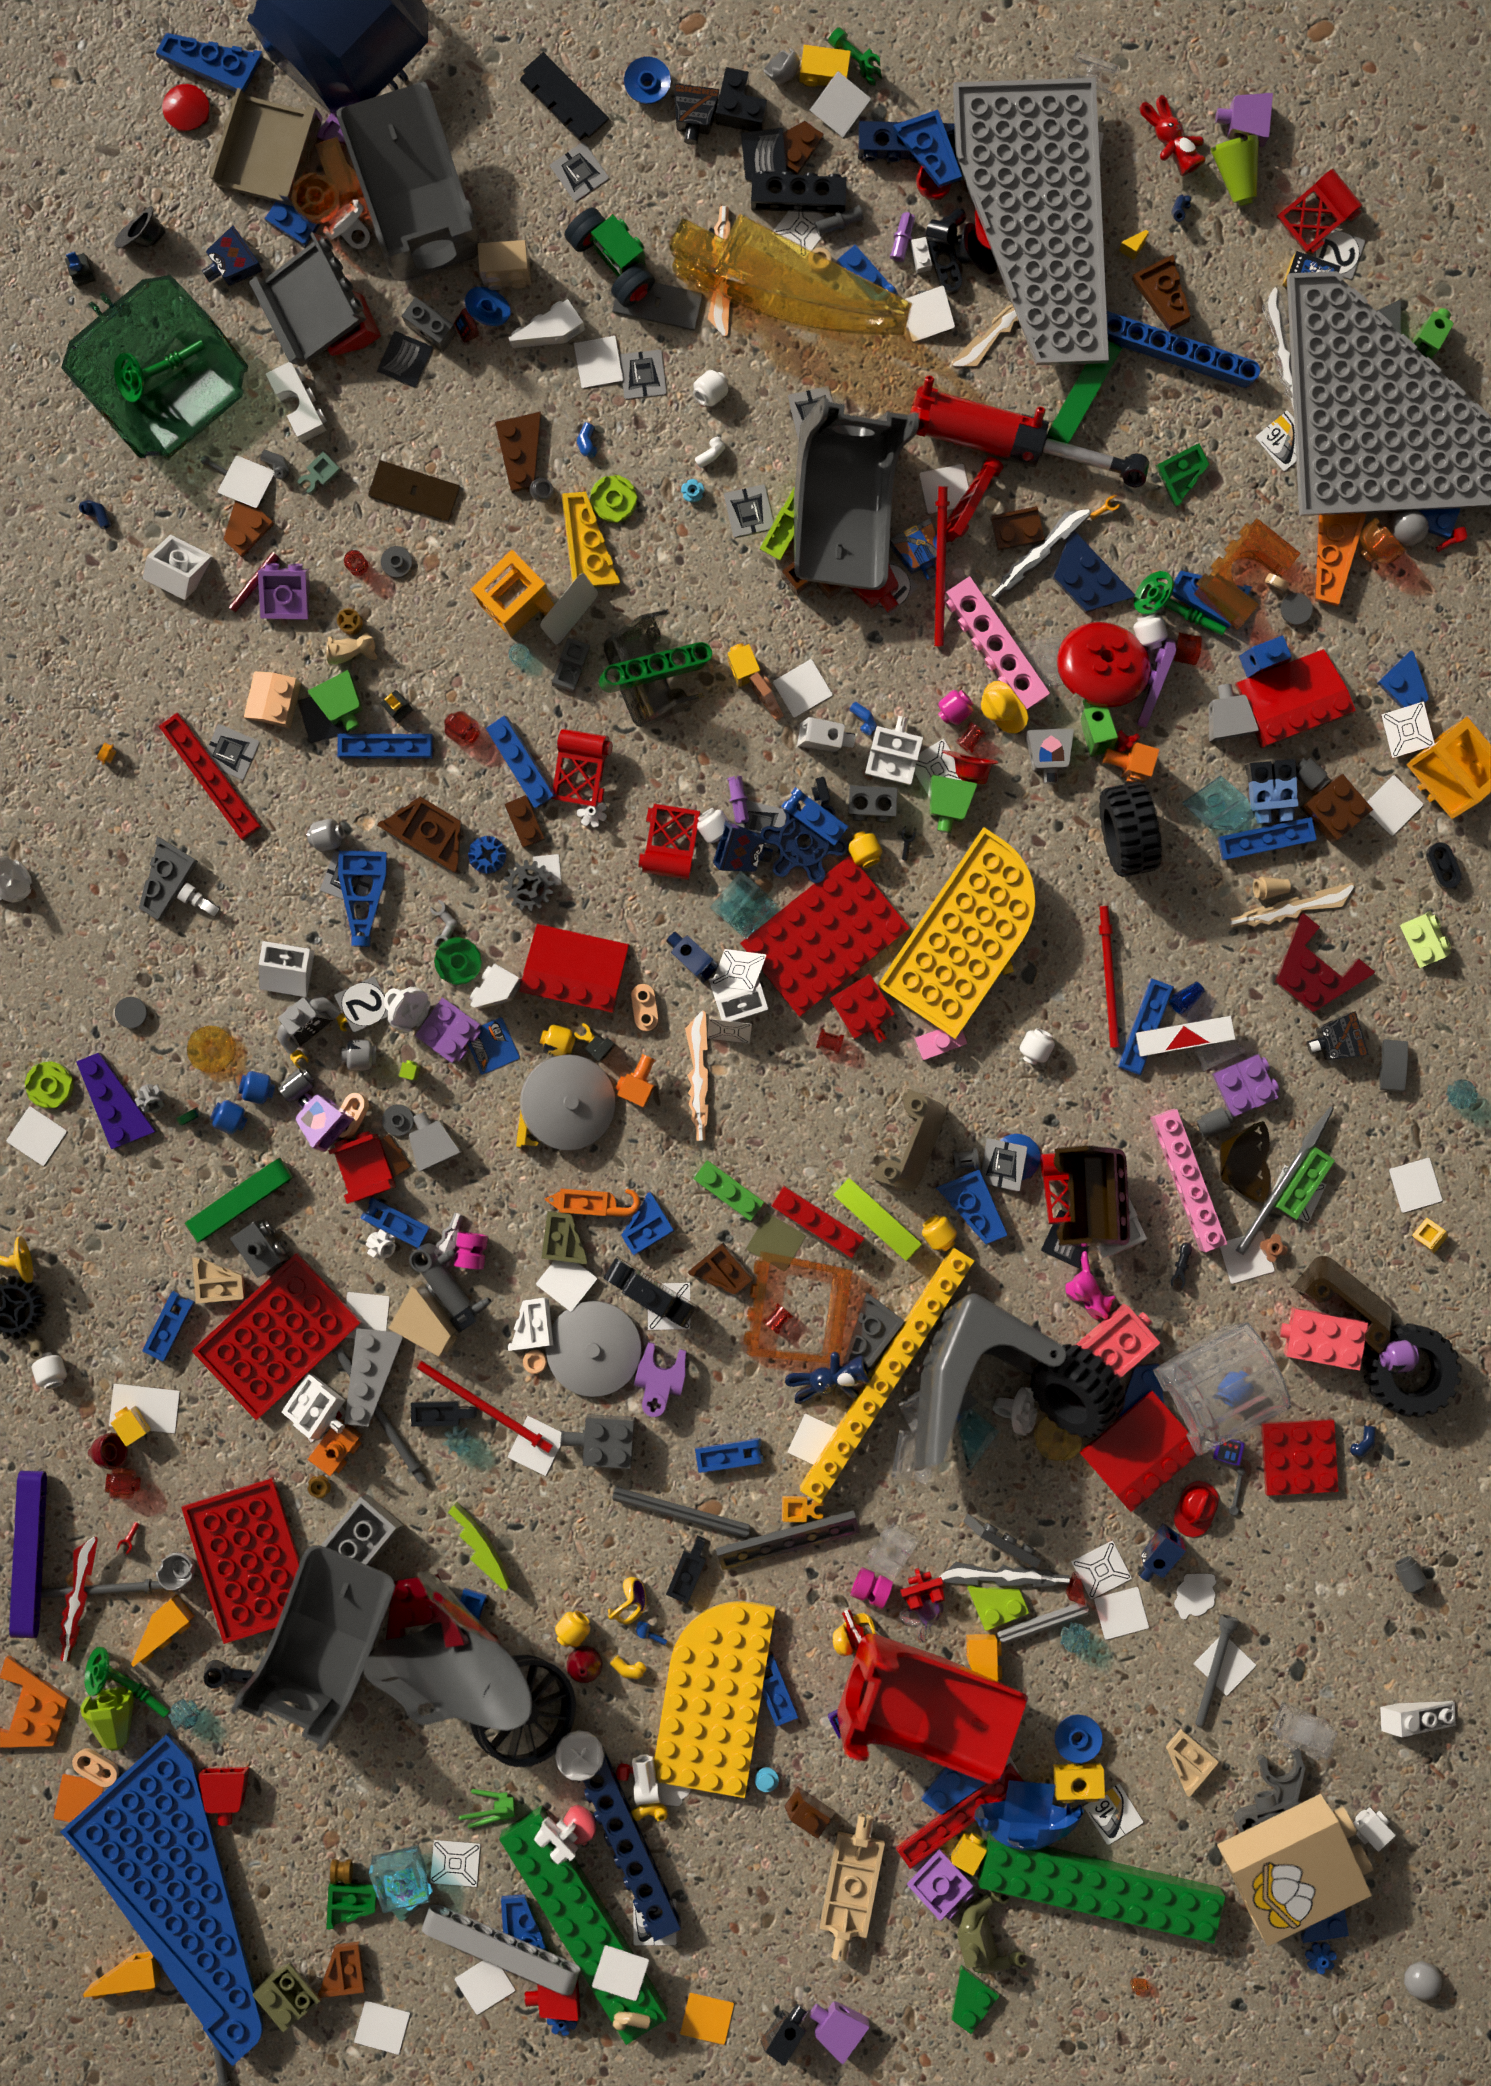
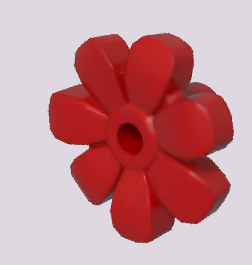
[1116,730,1140,753]

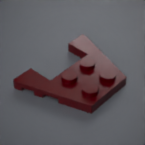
[1274,913,1375,1013]
[386,1574,469,1648]

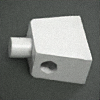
[797,717,855,752]

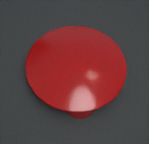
[162,84,209,132]

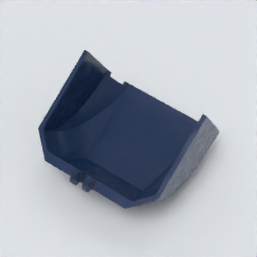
[247,0,428,113]

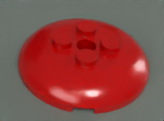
[1057,622,1151,707]

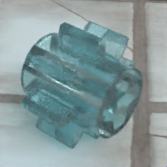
[1446,1079,1478,1109]
[442,1426,473,1456]
[1060,1622,1090,1654]
[168,1699,200,1730]

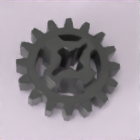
[503,860,555,912]

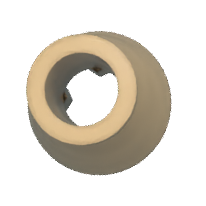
[1253,876,1291,900]

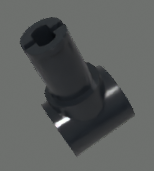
[926,208,966,245]
[203,1660,252,1689]

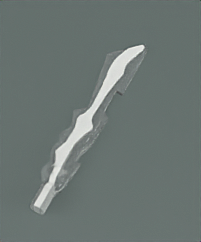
[1262,287,1294,410]

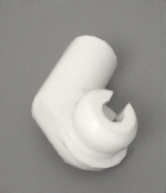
[695,437,725,468]

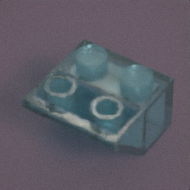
[710,871,777,940]

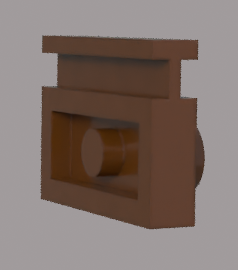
[990,506,1044,551]

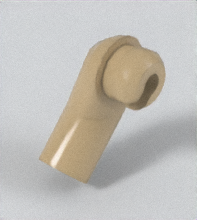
[613,2012,650,2030]

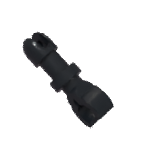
[1171,1242,1192,1289]

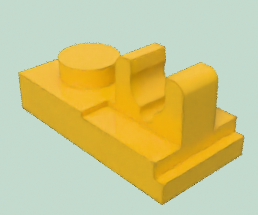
[516,1109,538,1147]

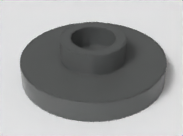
[381,546,413,578]
[1280,593,1313,625]
[115,997,147,1028]
[382,1104,414,1136]

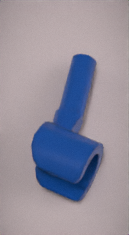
[636,1621,667,1645]

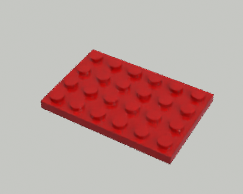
[740,854,909,1017]
[192,1253,362,1420]
[181,1477,300,1644]

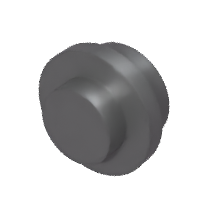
[530,478,553,502]

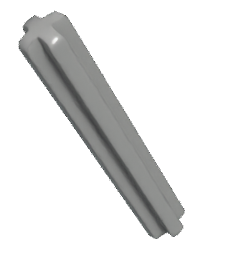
[998,1601,1089,1644]

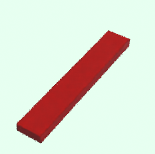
[158,712,262,841]
[896,1762,1025,1869]

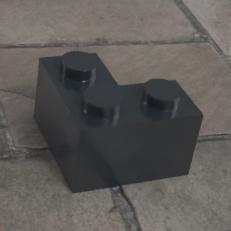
[716,67,767,132]

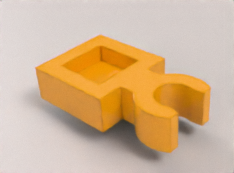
[782,1496,824,1522]

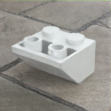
[259,941,315,997]
[470,964,522,1009]
[709,978,768,1022]

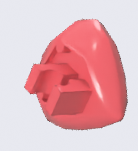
[563,1805,596,1846]

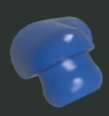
[577,422,597,458]
[849,702,877,736]

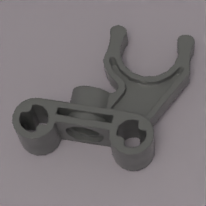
[1234,1746,1306,1833]

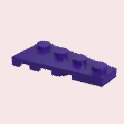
[76,1053,157,1149]

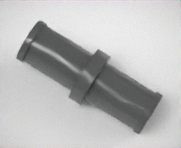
[815,205,864,237]

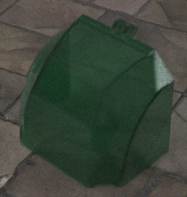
[61,275,248,458]

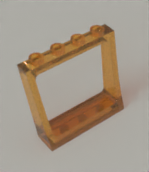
[744,1251,852,1364]

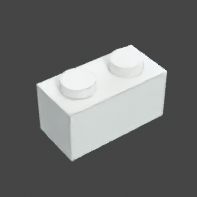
[910,237,932,274]

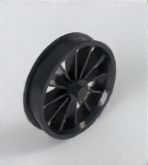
[469,1654,576,1767]

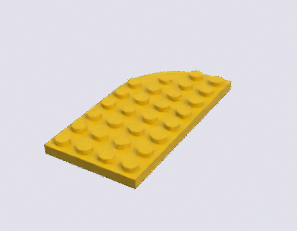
[877,827,1036,1039]
[654,1601,776,1798]

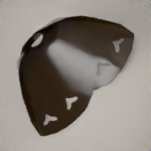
[1219,1121,1270,1203]

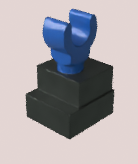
[65,252,96,287]

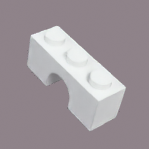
[266,362,327,443]

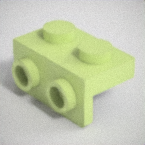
[1400,911,1451,968]

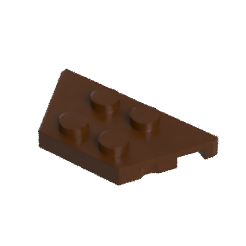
[377,796,462,873]

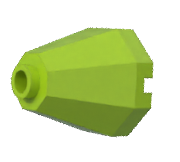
[80,1687,134,1751]

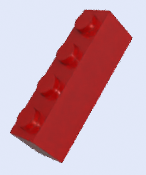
[771,1185,864,1258]

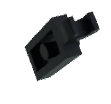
[411,1400,477,1427]
[666,1535,706,1604]

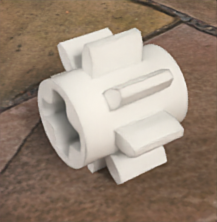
[366,1229,396,1261]

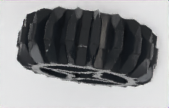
[0,1275,47,1340]

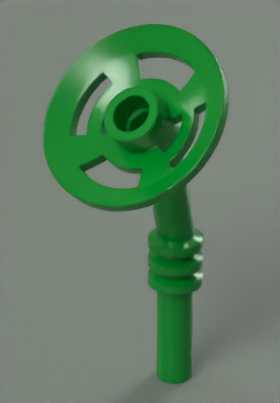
[114,339,206,402]
[1134,571,1227,636]
[84,1647,170,1719]

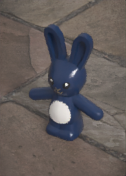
[785,1352,871,1404]

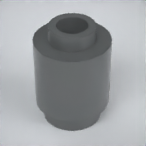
[1296,758,1330,793]
[278,1068,315,1103]
[1196,1107,1234,1138]
[1394,1556,1428,1594]

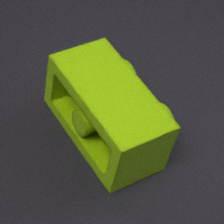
[399,1060,421,1080]

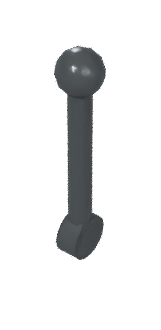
[201,455,228,475]
[1228,1466,1246,1516]

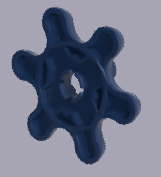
[760,800,848,883]

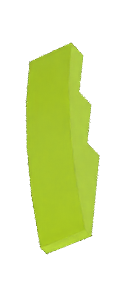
[760,487,795,561]
[833,1178,923,1262]
[448,1502,510,1591]

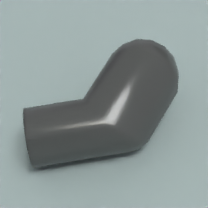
[260,449,289,480]

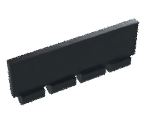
[520,52,609,141]

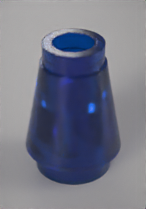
[1169,981,1205,1015]

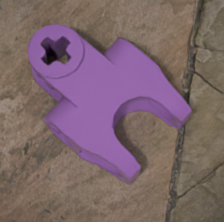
[634,1342,686,1417]

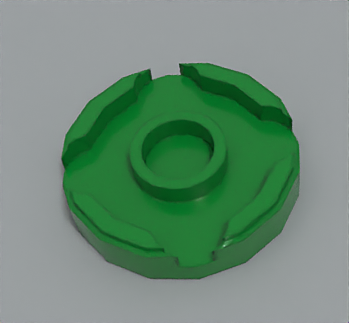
[434,937,482,985]

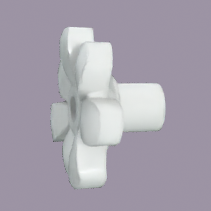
[577,798,607,828]

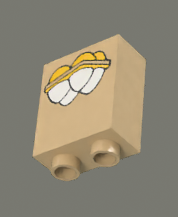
[1217,1794,1374,1947]

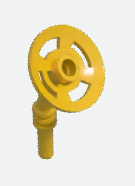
[0,1236,33,1283]

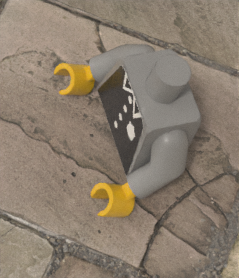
[277,997,348,1068]

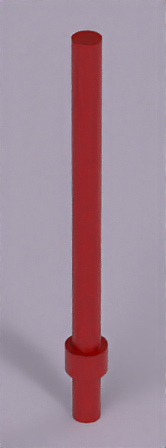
[1098,906,1120,1048]

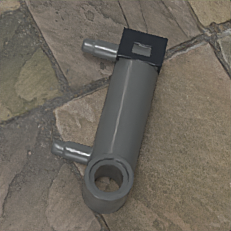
[409,1243,492,1333]

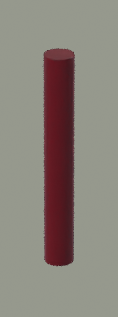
[228,552,279,613]

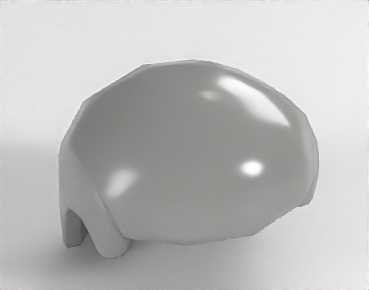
[764,48,800,84]
[1390,510,1429,546]
[156,1552,196,1591]
[1404,1961,1442,2000]

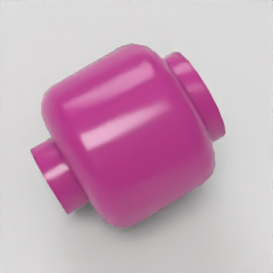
[938,690,974,725]

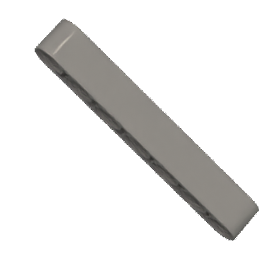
[422,1904,581,1995]

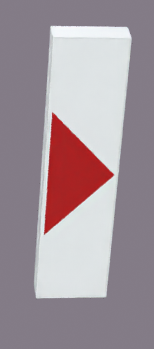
[1135,1016,1235,1056]

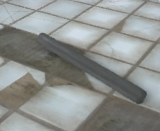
[612,1487,750,1538]

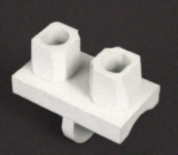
[534,1816,578,1865]

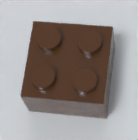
[1300,773,1374,843]

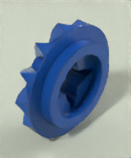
[468,836,506,874]

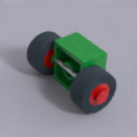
[564,207,655,307]

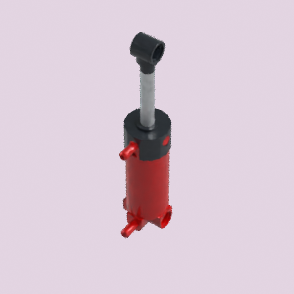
[909,376,1150,488]

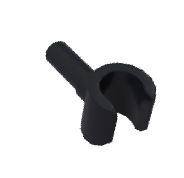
[901,826,917,861]

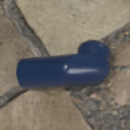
[1171,194,1191,222]
[79,500,112,529]
[1350,1425,1376,1458]

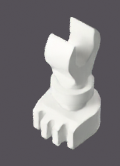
[177,883,219,916]

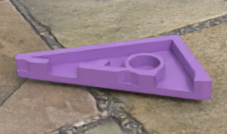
[1137,637,1176,728]

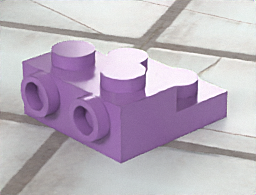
[258,563,310,619]
[415,997,482,1063]
[1212,1054,1280,1117]
[907,1849,976,1921]

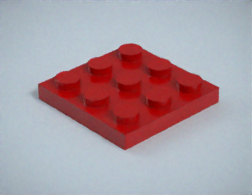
[1261,1419,1338,1496]

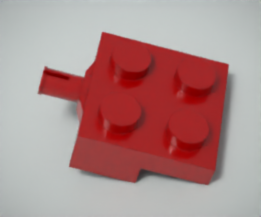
[829,974,895,1043]

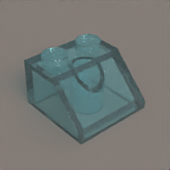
[369,1845,430,1913]

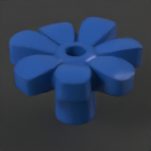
[1305,1942,1337,1974]
[547,2018,577,2036]

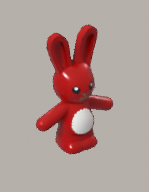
[1139,95,1206,176]

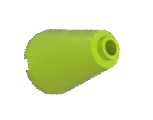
[1211,135,1259,207]

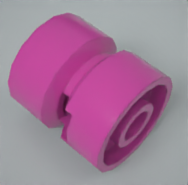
[453,1232,488,1269]
[850,1567,893,1609]

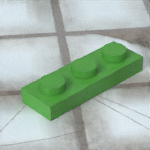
[1275,1147,1335,1220]
[693,1160,764,1221]

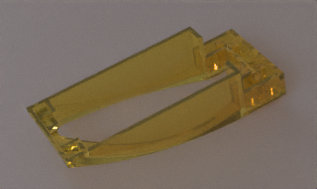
[669,214,913,335]

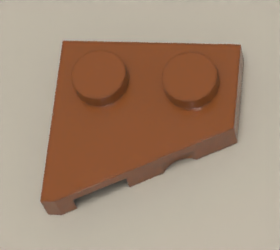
[223,500,274,557]
[318,1941,365,1998]

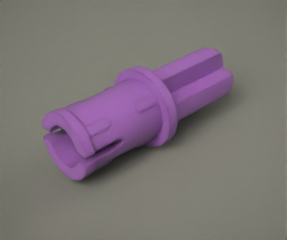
[890,212,915,262]
[728,776,749,824]

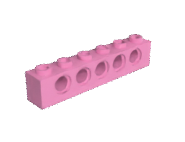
[945,576,1050,711]
[1150,1109,1227,1252]

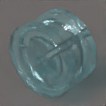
[508,644,531,667]

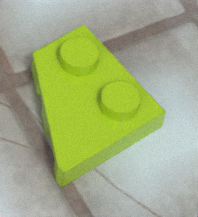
[967,1585,1029,1631]

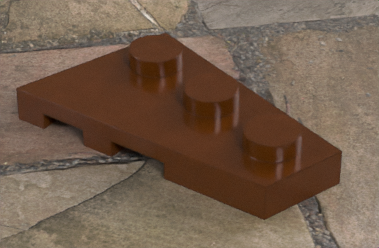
[1132,254,1191,332]

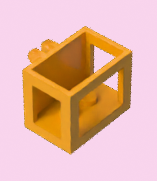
[470,550,555,638]
[1406,716,1491,819]

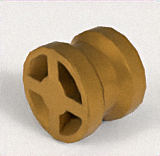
[337,608,363,635]
[330,1859,353,1884]

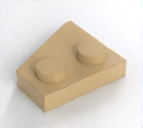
[192,1257,245,1304]
[1166,1729,1219,1797]

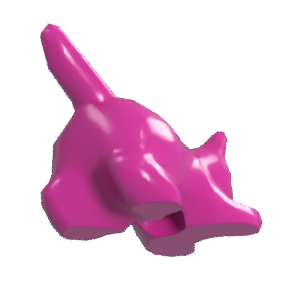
[1065,1251,1115,1320]

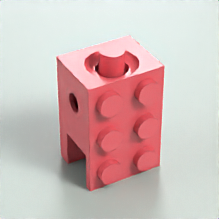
[1075,1303,1160,1378]
[1280,1307,1368,1371]

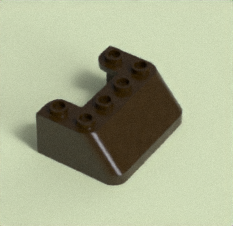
[1054,1145,1130,1247]

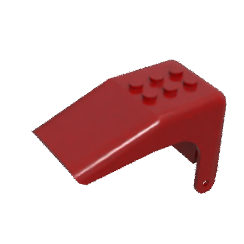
[837,1633,1028,1784]

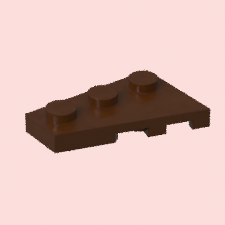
[495,411,541,493]

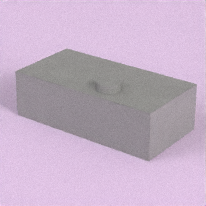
[321,1494,403,1566]

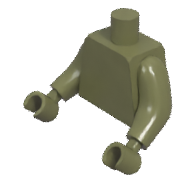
[957,1891,1027,1974]

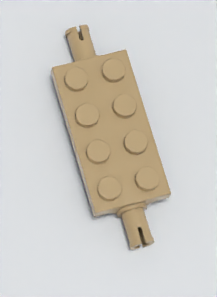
[819,1813,885,1961]

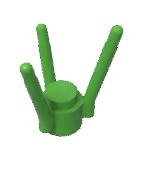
[459,1789,515,1829]

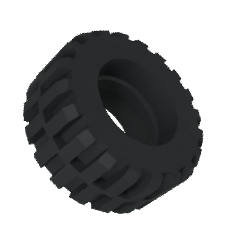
[1099,781,1162,877]
[1363,1323,1462,1418]
[1030,1344,1125,1438]

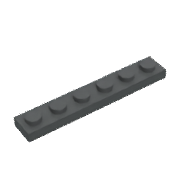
[716,1510,860,1570]

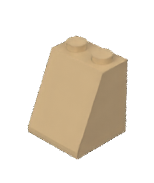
[388,1281,458,1357]

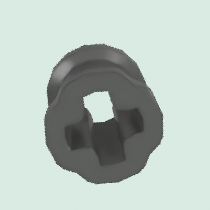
[952,1148,979,1171]

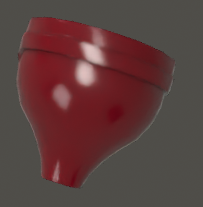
[88,1432,128,1470]
[566,1646,603,1683]

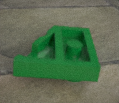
[951,1965,999,2034]

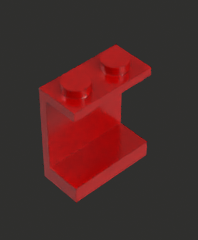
[328,1131,396,1204]

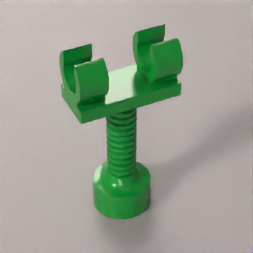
[828,27,882,85]

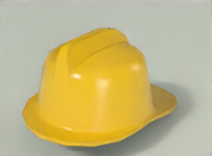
[981,681,1029,733]

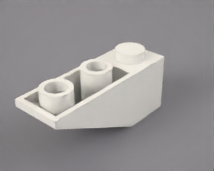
[509,299,585,348]
[1380,1701,1456,1737]

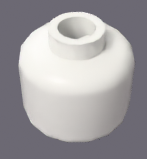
[693,370,728,406]
[1134,613,1168,650]
[697,808,730,844]
[1019,1028,1055,1065]
[32,1352,67,1390]

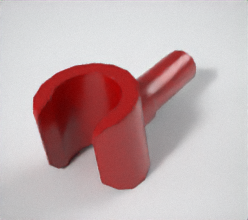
[1435,527,1468,552]
[116,1522,140,1556]
[616,1763,634,1781]

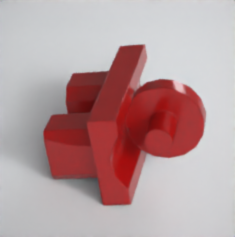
[900,1568,946,1611]

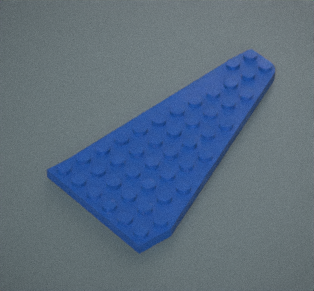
[60,1732,264,2066]

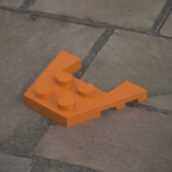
[0,1655,70,1748]

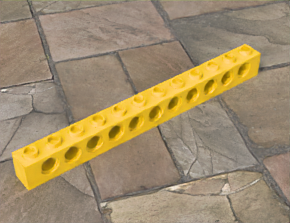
[799,1247,974,1504]

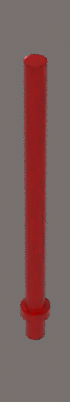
[934,486,950,646]
[417,1361,553,1453]

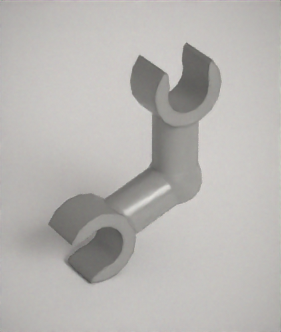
[430,900,457,945]

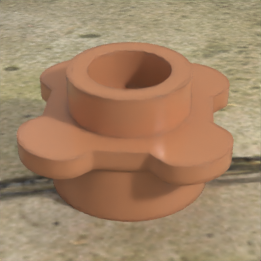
[1260,1234,1288,1262]

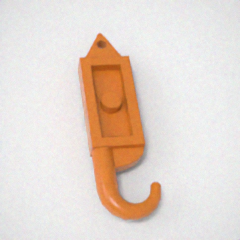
[545,1188,641,1217]

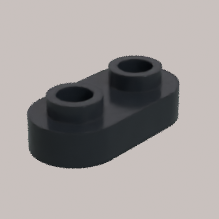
[1426,842,1461,889]

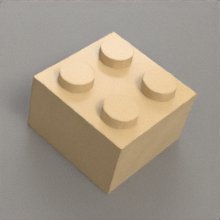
[477,240,531,290]

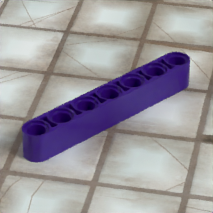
[9,1470,47,1639]

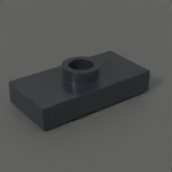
[811,776,830,807]

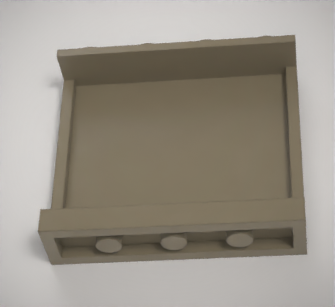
[209,88,323,207]

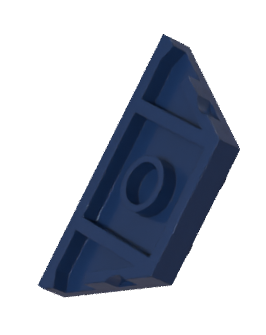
[1053,531,1135,613]

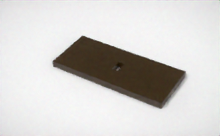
[368,460,460,522]

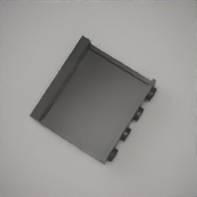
[249,233,366,367]

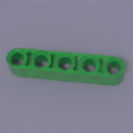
[1047,340,1122,444]
[599,642,712,693]
[184,1158,294,1243]

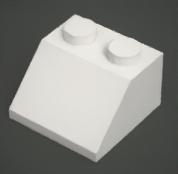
[143,535,212,600]

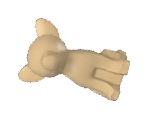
[326,633,378,665]

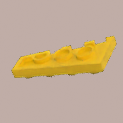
[562,492,620,587]

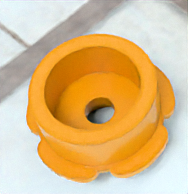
[96,742,117,765]

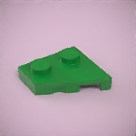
[1155,443,1209,507]
[326,1882,378,1930]

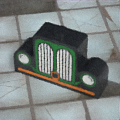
[603,1256,697,1328]

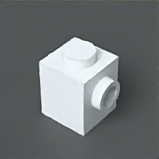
[1353,1807,1396,1852]

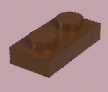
[504,795,545,848]

